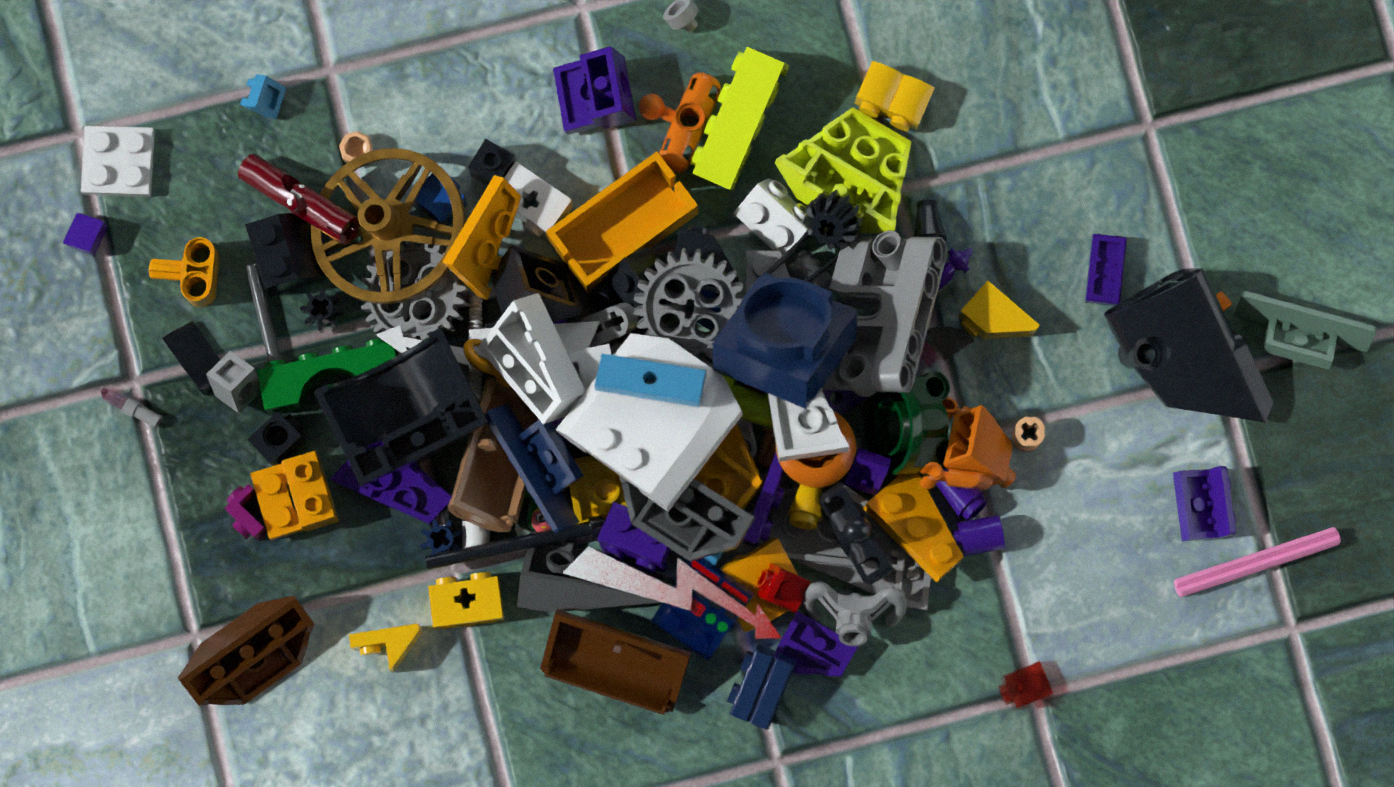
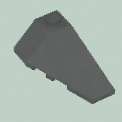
[517,532,664,613]

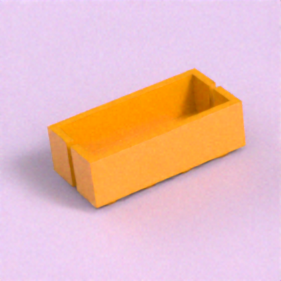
[546,151,698,293]

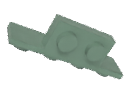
[1234,291,1377,370]

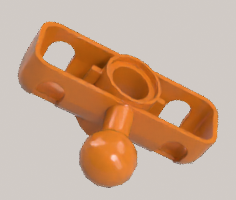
[638,72,721,173]

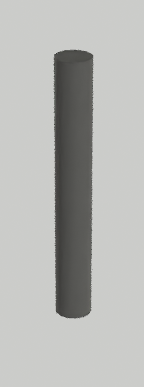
[245,263,282,362]

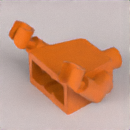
[919,397,1016,490]

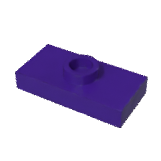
[1084,233,1127,306]

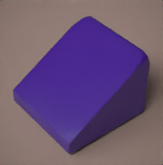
[63,212,109,257]

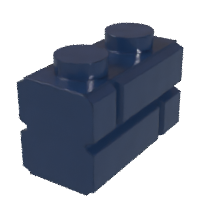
[727,645,797,730]

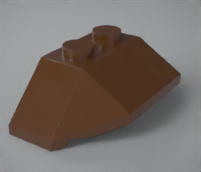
[178,595,315,706]

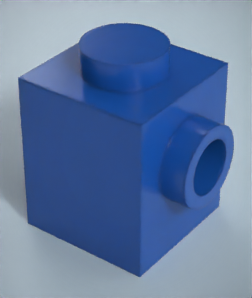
[414,173,468,226]

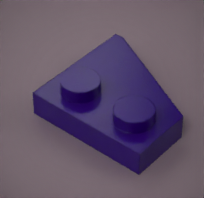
[775,610,858,676]

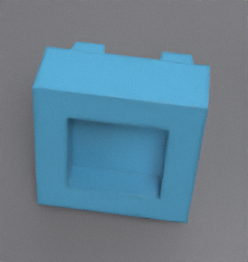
[240,74,286,119]

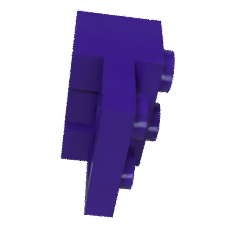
[553,46,636,135]

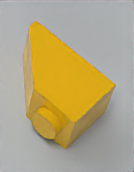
[958,280,1040,339]

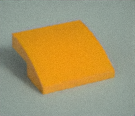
[712,537,802,632]

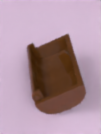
[540,608,691,715]

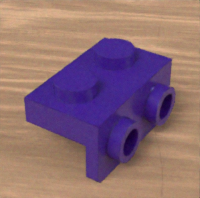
[1173,466,1236,542]
[597,502,670,573]

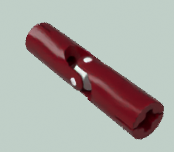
[238,153,360,245]

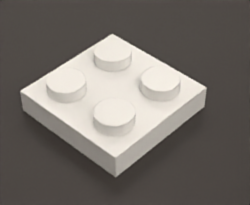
[81,126,155,197]

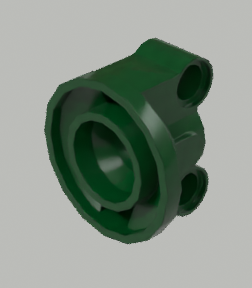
[864,371,950,476]

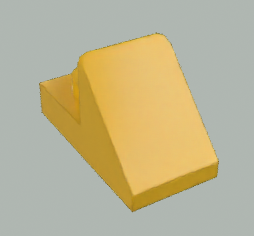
[349,623,422,673]

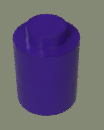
[951,515,1005,557]

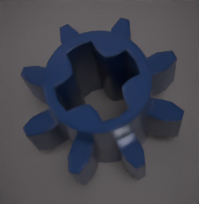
[420,519,462,555]

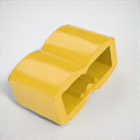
[854,61,935,131]

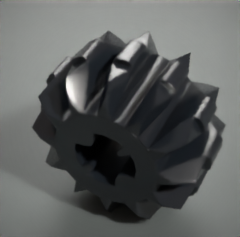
[803,190,864,250]

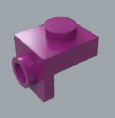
[224,484,267,541]

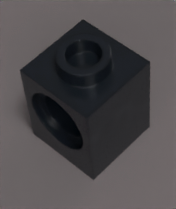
[468,138,517,186]
[247,411,305,466]

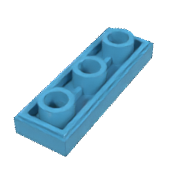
[594,354,707,407]

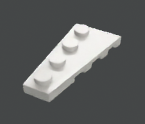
[767,388,849,462]

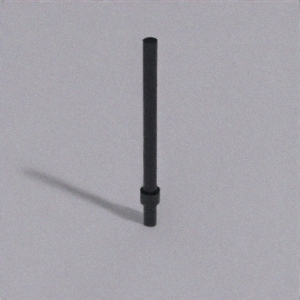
[425,515,607,570]

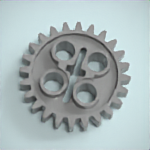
[361,241,471,340]
[633,248,744,359]

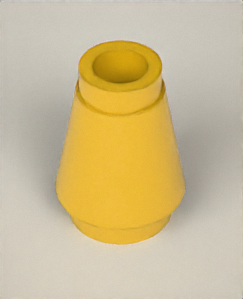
[787,484,822,530]

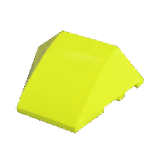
[775,107,911,233]

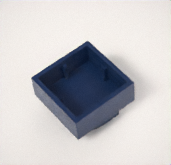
[713,272,857,409]

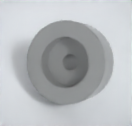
[663,0,699,32]

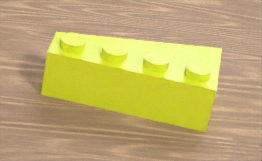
[690,47,790,190]

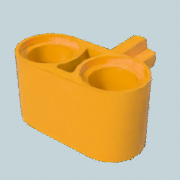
[149,237,220,307]

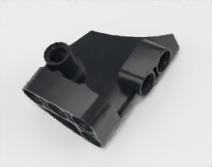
[1104,268,1274,423]

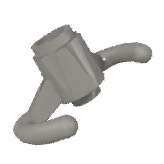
[802,582,907,646]

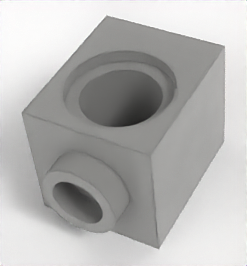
[206,351,261,413]

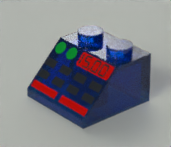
[651,558,755,661]

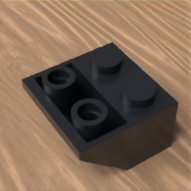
[587,247,689,344]

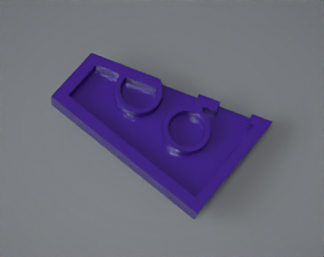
[330,442,451,525]

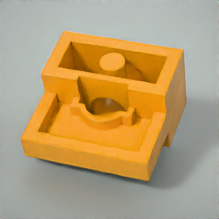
[250,451,339,541]

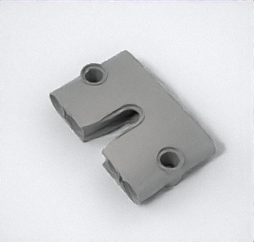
[822,230,947,397]

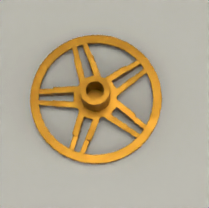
[311,148,466,304]

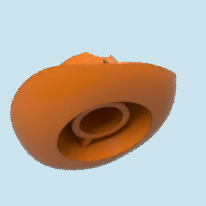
[775,411,856,488]

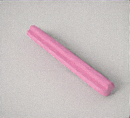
[1174,527,1341,597]

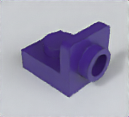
[844,448,891,496]

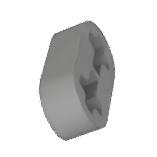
[581,303,638,347]

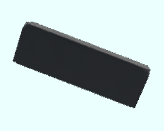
[162,321,221,396]

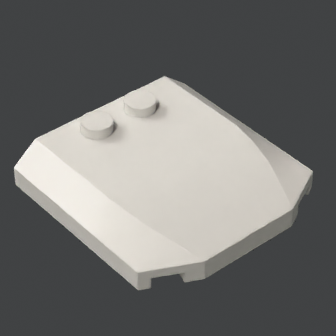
[556,333,743,511]

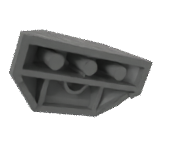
[619,475,755,561]

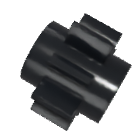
[300,288,344,333]

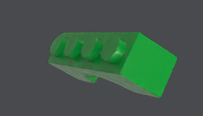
[257,338,398,415]

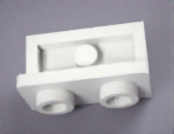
[733,178,809,256]

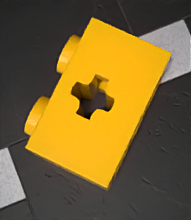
[428,572,505,630]

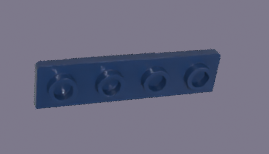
[485,403,584,534]

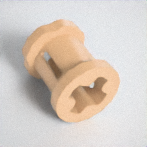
[1011,417,1045,452]

